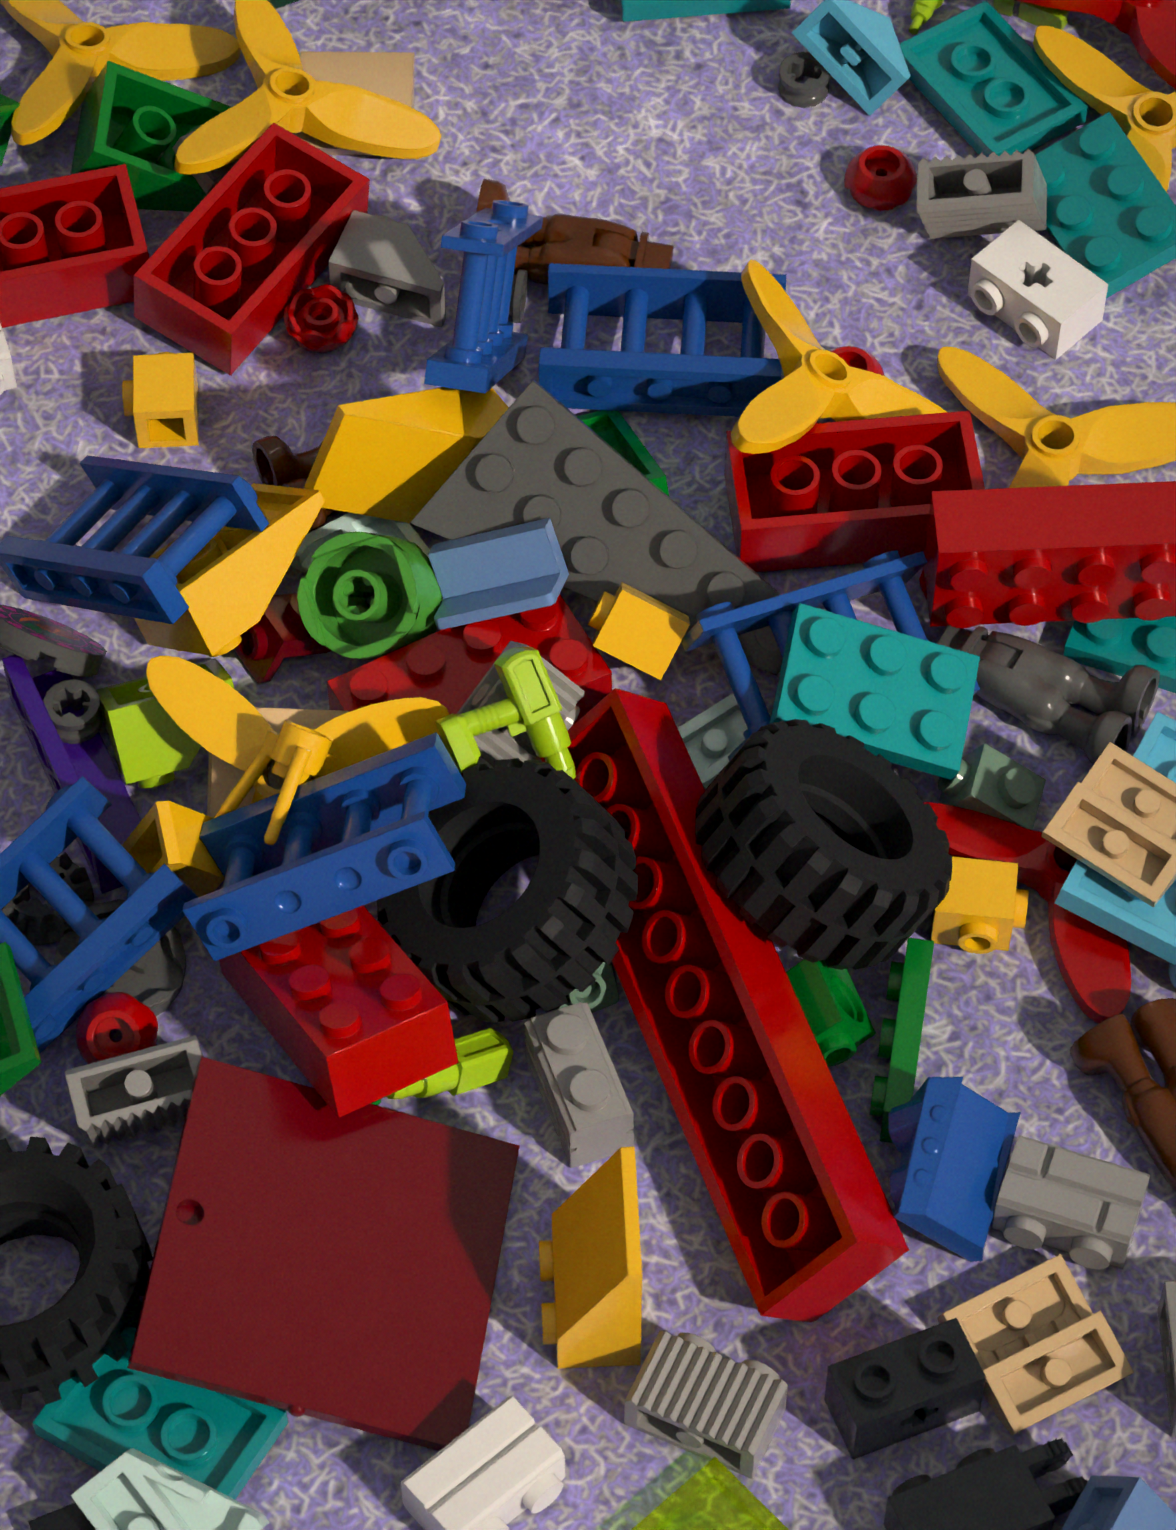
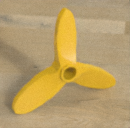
[0,0,240,146]
[174,0,441,175]
[1033,26,1176,192]
[731,259,947,454]
[937,346,1176,488]
[146,655,450,804]

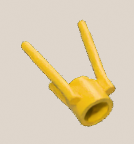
[213,720,336,845]

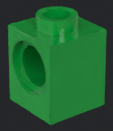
[786,959,876,1067]

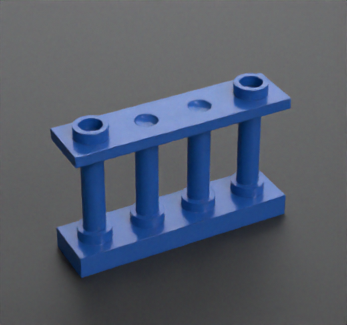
[424,200,543,393]
[539,263,786,417]
[0,455,269,624]
[681,550,980,761]
[182,732,466,961]
[0,776,198,1054]

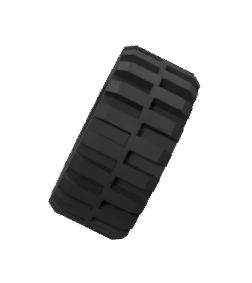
[695,719,952,970]
[377,758,638,1023]

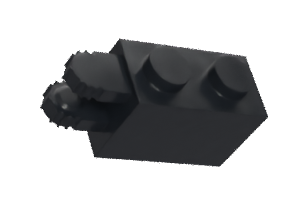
[884,1438,1087,1530]

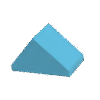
[792,0,911,116]

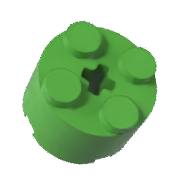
[297,532,442,660]

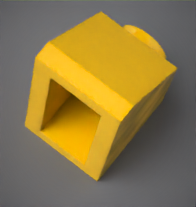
[122,800,225,897]

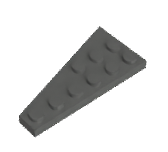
[410,380,783,676]

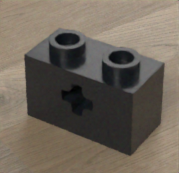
[824,1317,986,1460]

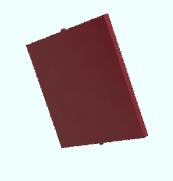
[127,1056,520,1451]

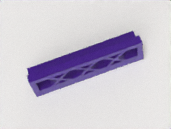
[2,654,141,894]

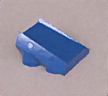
[888,1077,1021,1262]

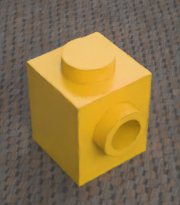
[122,352,199,448]
[587,582,690,680]
[931,856,1029,954]

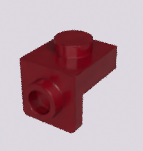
[234,593,331,683]

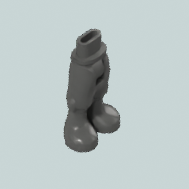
[937,626,1160,764]

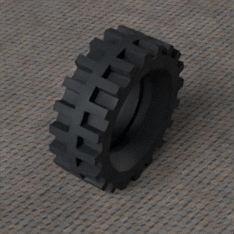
[0,1137,153,1410]

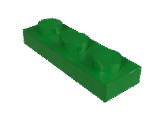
[869,938,934,1143]

